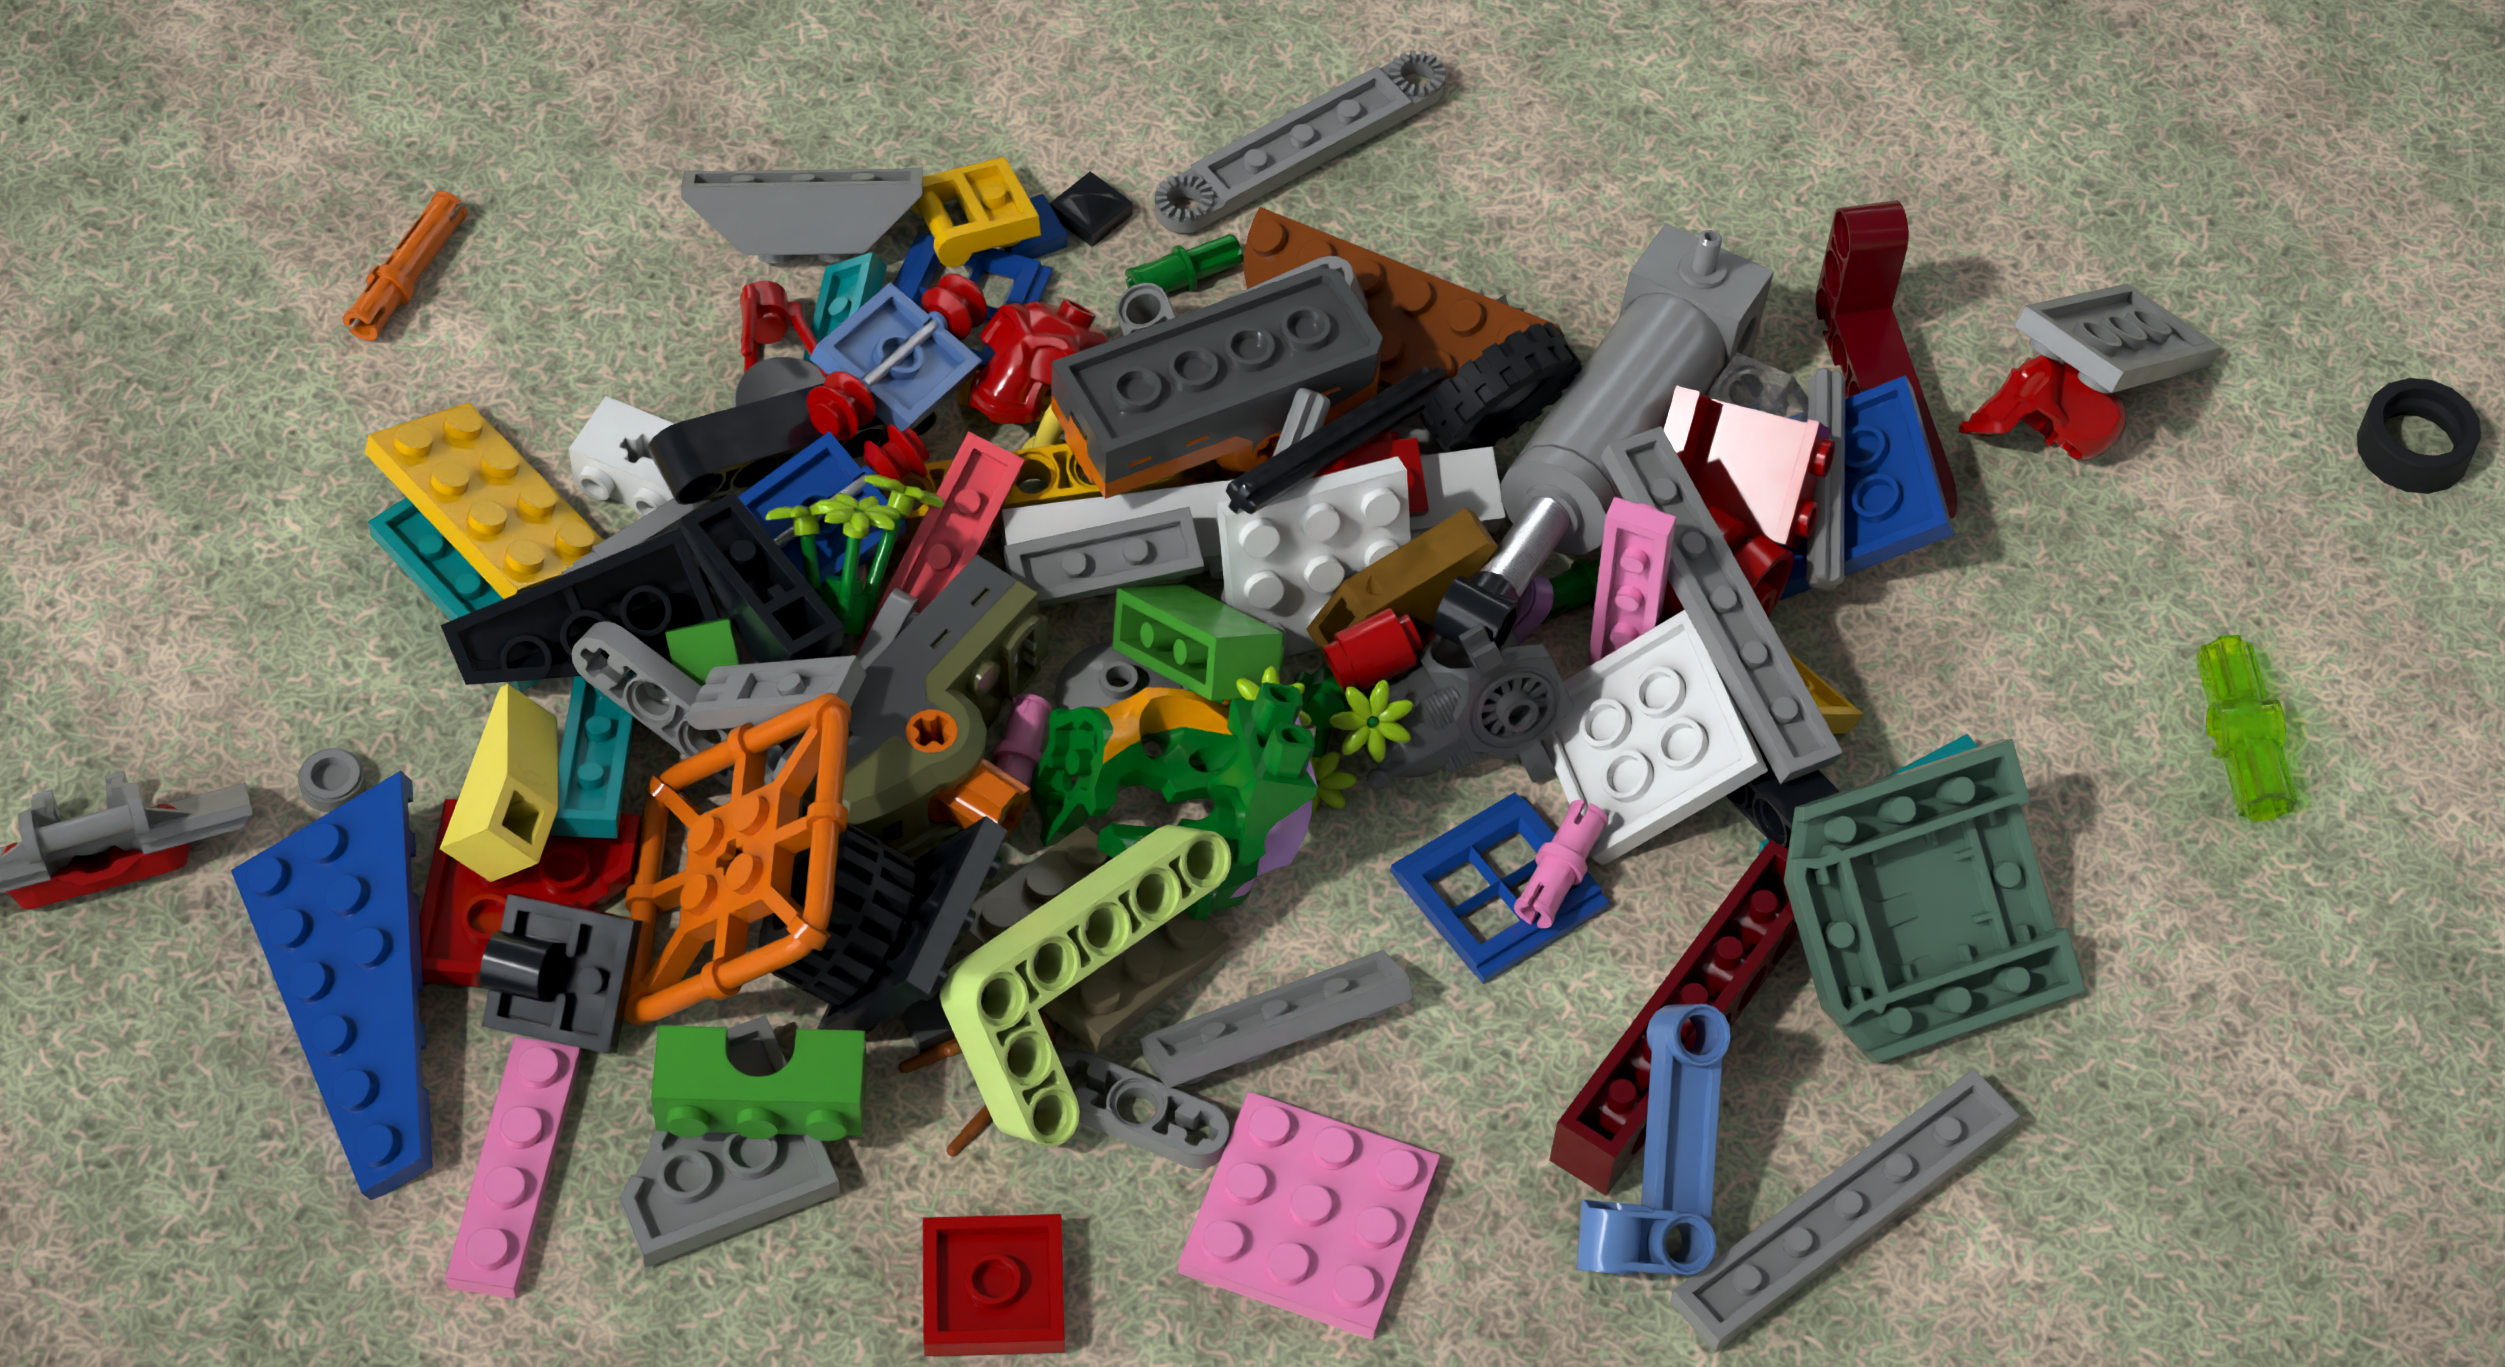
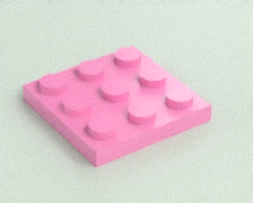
[1178,1091,1440,1340]

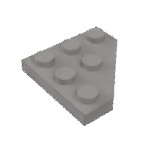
[619,1015,840,1268]

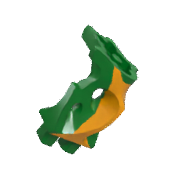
[1030,687,1245,847]

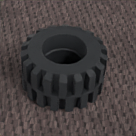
[758,823,915,1006]

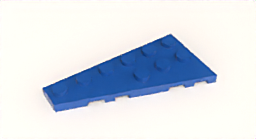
[231,771,433,1200]

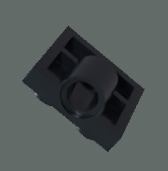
[480,894,643,1054]

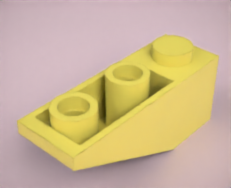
[440,684,558,882]

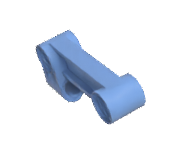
[1576,1004,1731,1275]

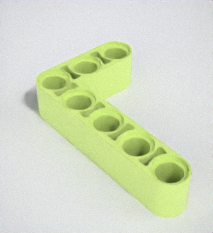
[939,825,1231,1147]

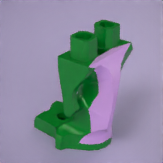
[1096,682,1318,921]

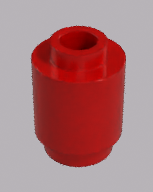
[1322,608,1423,693]

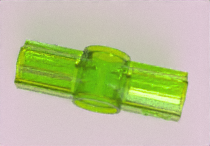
[2195,635,2297,822]

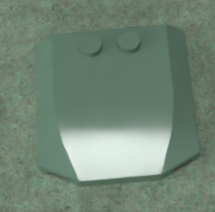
[1784,739,2086,1063]

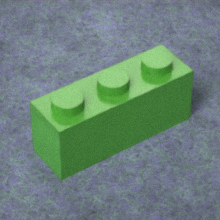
[1112,583,1284,701]

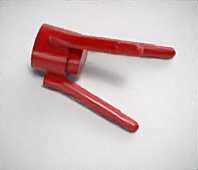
[740,281,828,378]

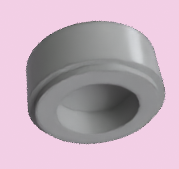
[298,748,366,812]

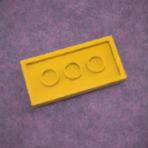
[364,402,604,599]

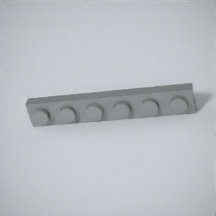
[1600,426,1843,784]
[1670,1069,2020,1353]

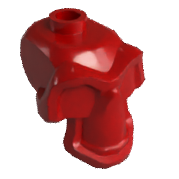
[968,299,1108,424]
[1959,354,2126,460]

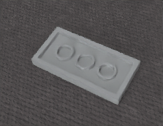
[2014,283,2222,393]

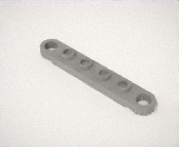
[1155,51,1446,233]

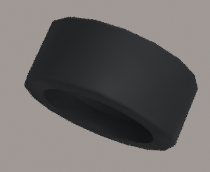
[2357,378,2481,494]

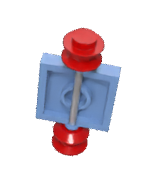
[807,274,988,441]

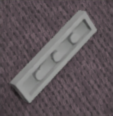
[1140,949,1413,1089]

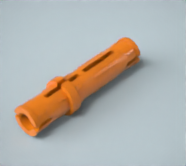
[343,191,467,341]

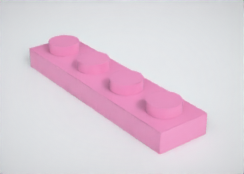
[1588,497,1676,665]
[445,1036,582,1299]

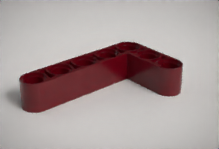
[1816,200,1957,519]

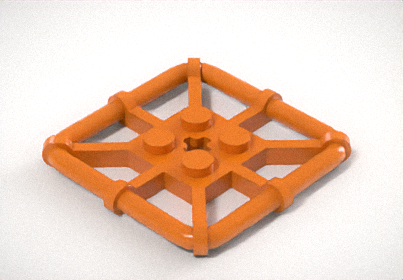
[624,693,852,1026]

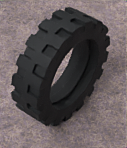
[1420,322,1582,453]

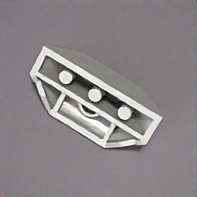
[681,167,923,263]

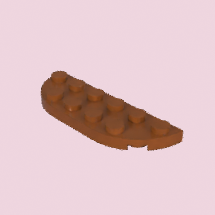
[1244,207,1565,389]

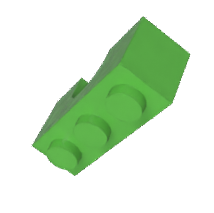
[651,1025,867,1141]

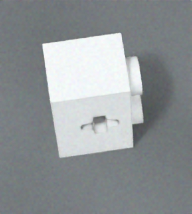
[569,396,675,517]

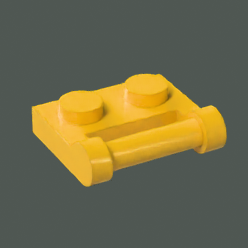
[911,156,1041,268]

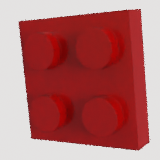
[923,1214,1065,1357]

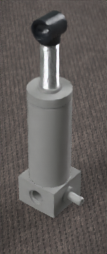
[1432,223,1774,652]

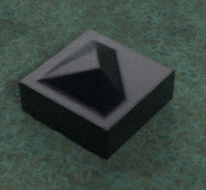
[1050,171,1133,247]

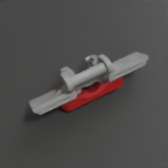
[0,771,253,909]

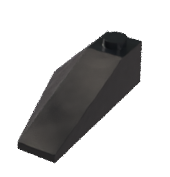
[440,527,722,685]

